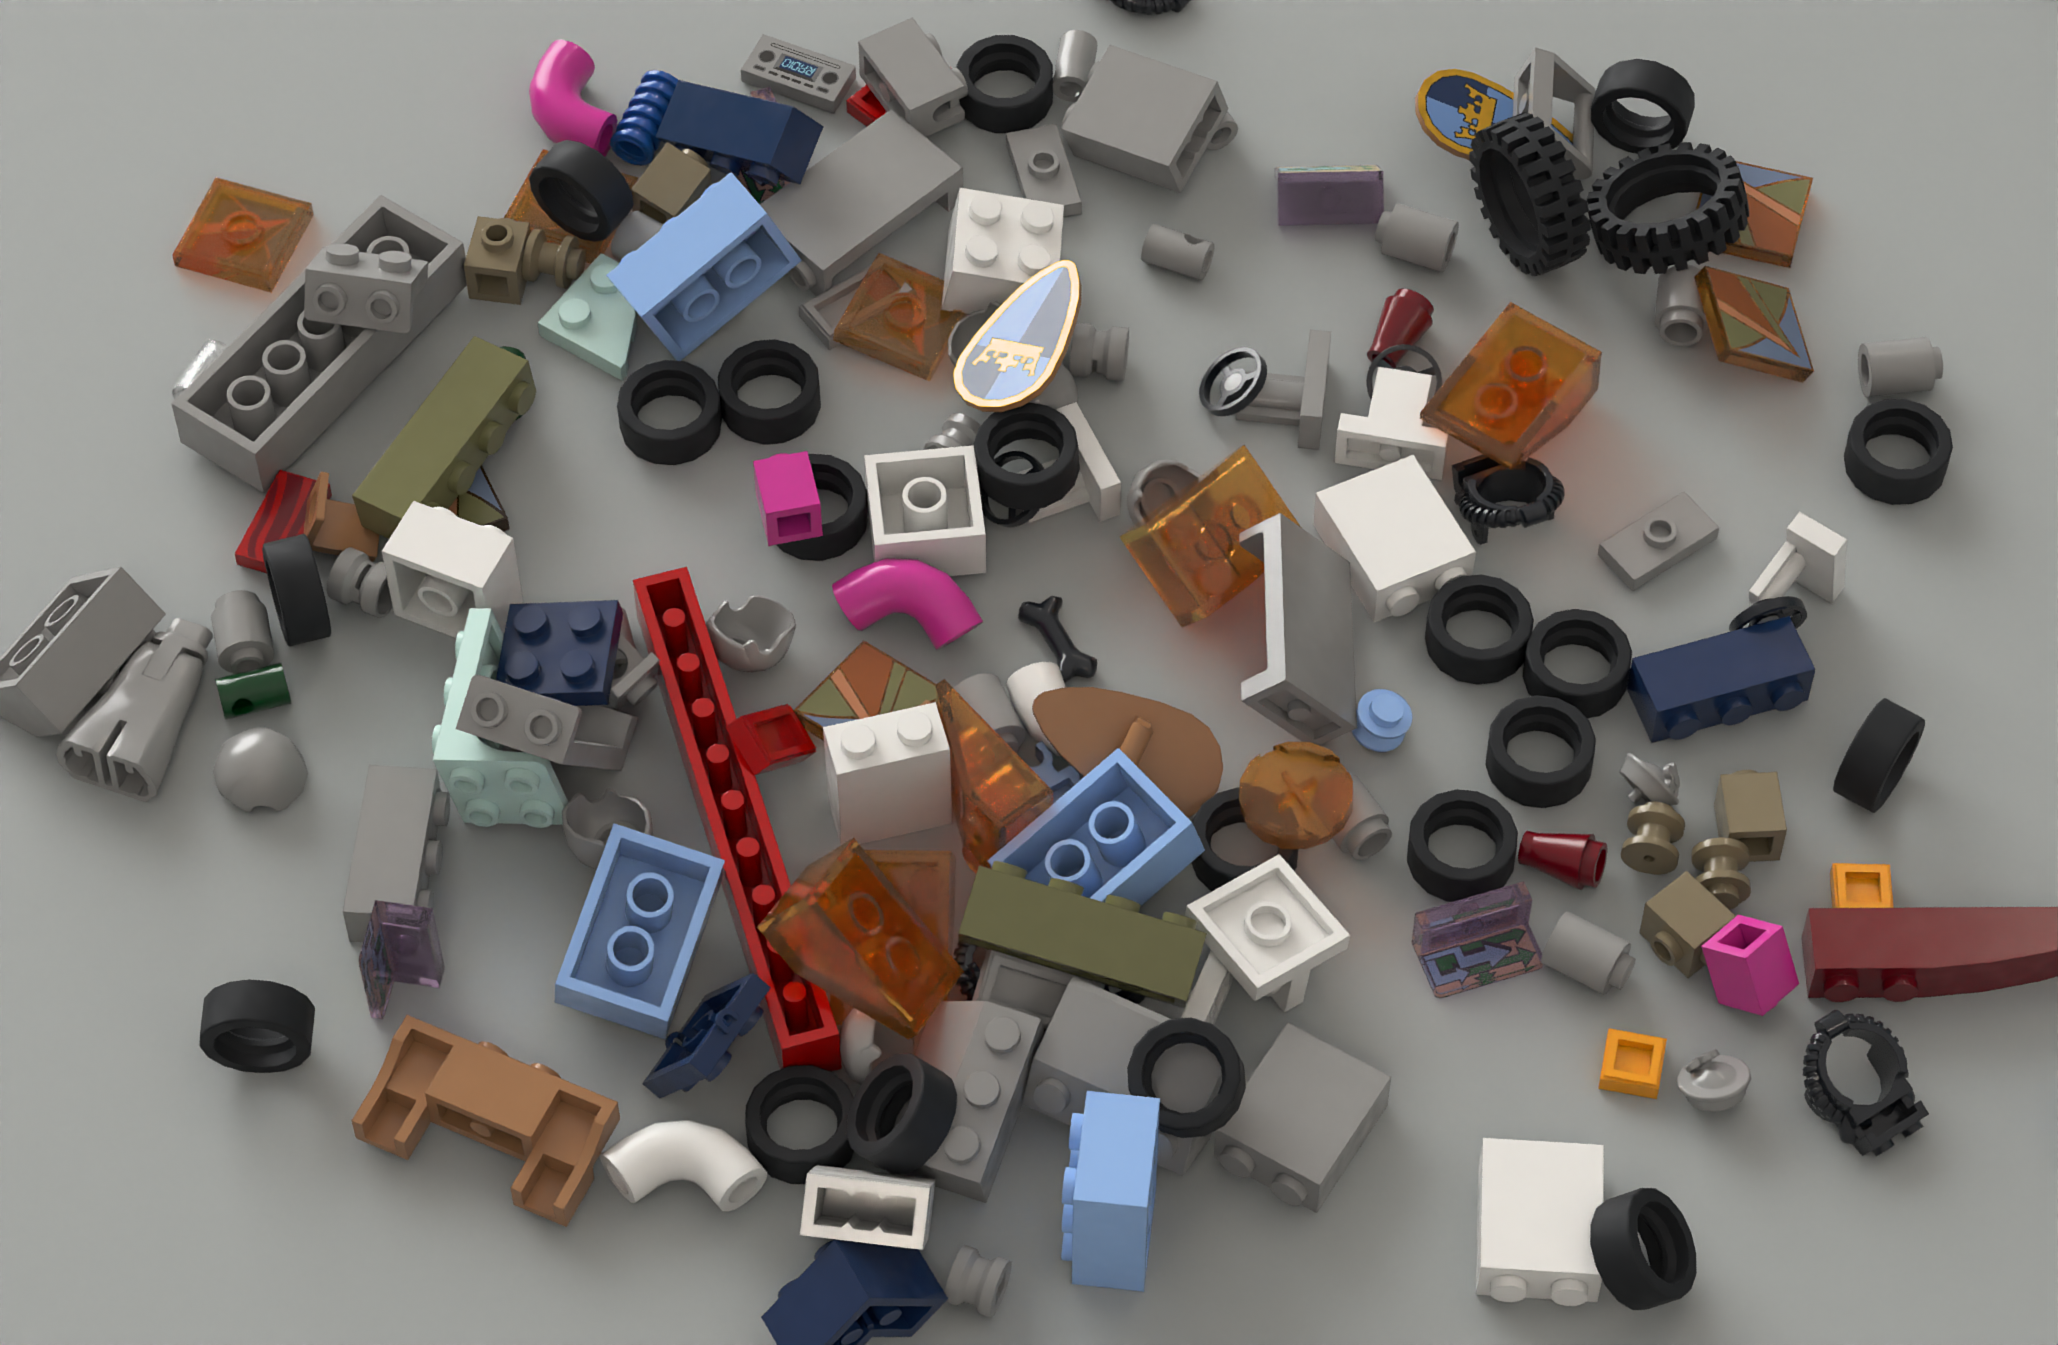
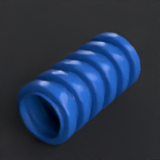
[610,70,678,166]

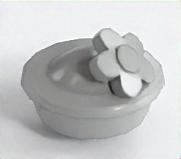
[1619,753,1680,805]
[1677,1049,1751,1112]

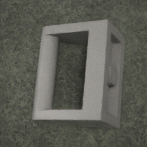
[1513,47,1596,179]

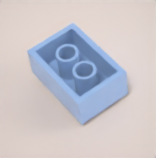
[606,172,802,361]
[987,748,1205,906]
[555,823,725,1040]
[1061,1091,1160,1292]

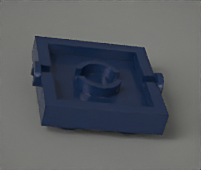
[496,600,624,706]
[642,973,771,1099]

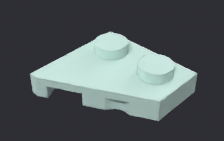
[538,253,638,380]

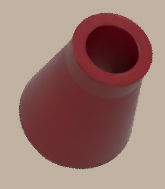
[1367,288,1434,369]
[1518,831,1608,890]

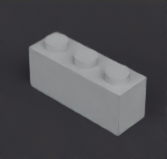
[343,765,450,946]

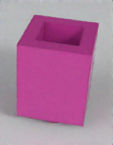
[753,451,823,546]
[1701,915,1799,1016]

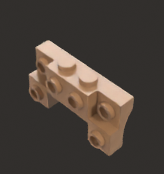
[351,1015,620,1227]

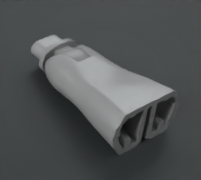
[56,618,213,802]

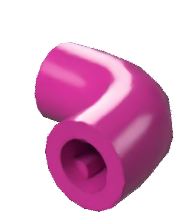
[529,40,618,157]
[832,558,983,650]

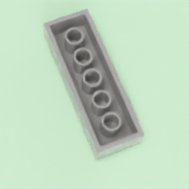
[171,195,467,493]

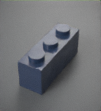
[656,80,824,186]
[1627,616,1815,743]

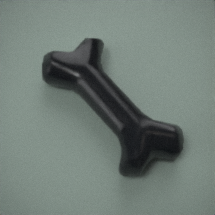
[1018,596,1098,683]

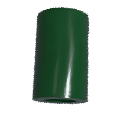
[215,663,291,720]

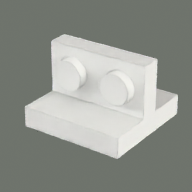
[1185,854,1351,1012]

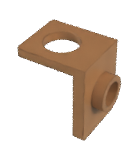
[303,471,379,562]

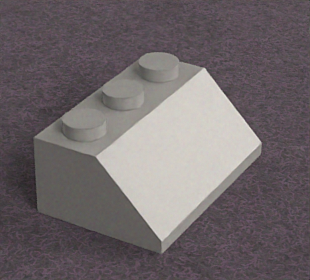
[0,567,166,737]
[1022,977,1222,1176]
[873,1001,1045,1203]

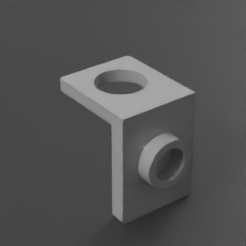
[609,633,660,710]

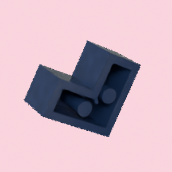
[761,1239,948,1345]

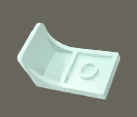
[432,608,568,828]

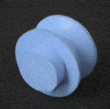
[1352,689,1412,752]

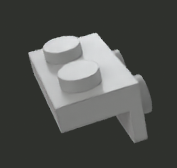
[304,244,428,333]

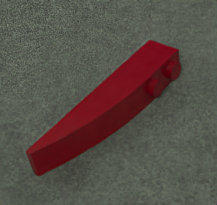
[1801,907,2058,1002]

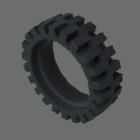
[1469,113,1591,276]
[1587,142,1749,274]

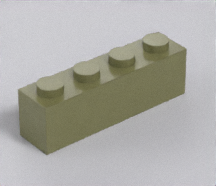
[352,336,536,539]
[958,861,1207,1008]

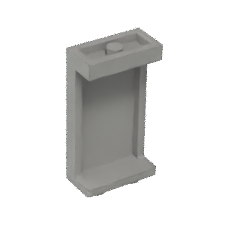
[760,109,963,296]
[1239,513,1357,749]
[456,675,638,771]

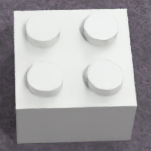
[941,188,1064,314]
[864,445,986,576]
[382,501,523,638]

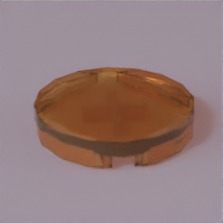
[1239,742,1354,849]

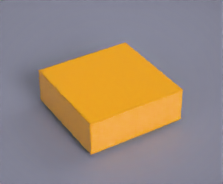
[1830,863,1894,908]
[1598,1028,1667,1099]

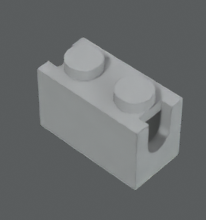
[858,17,968,137]

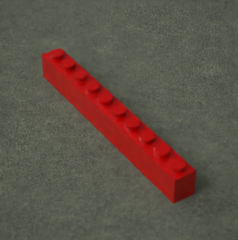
[633,566,842,1072]

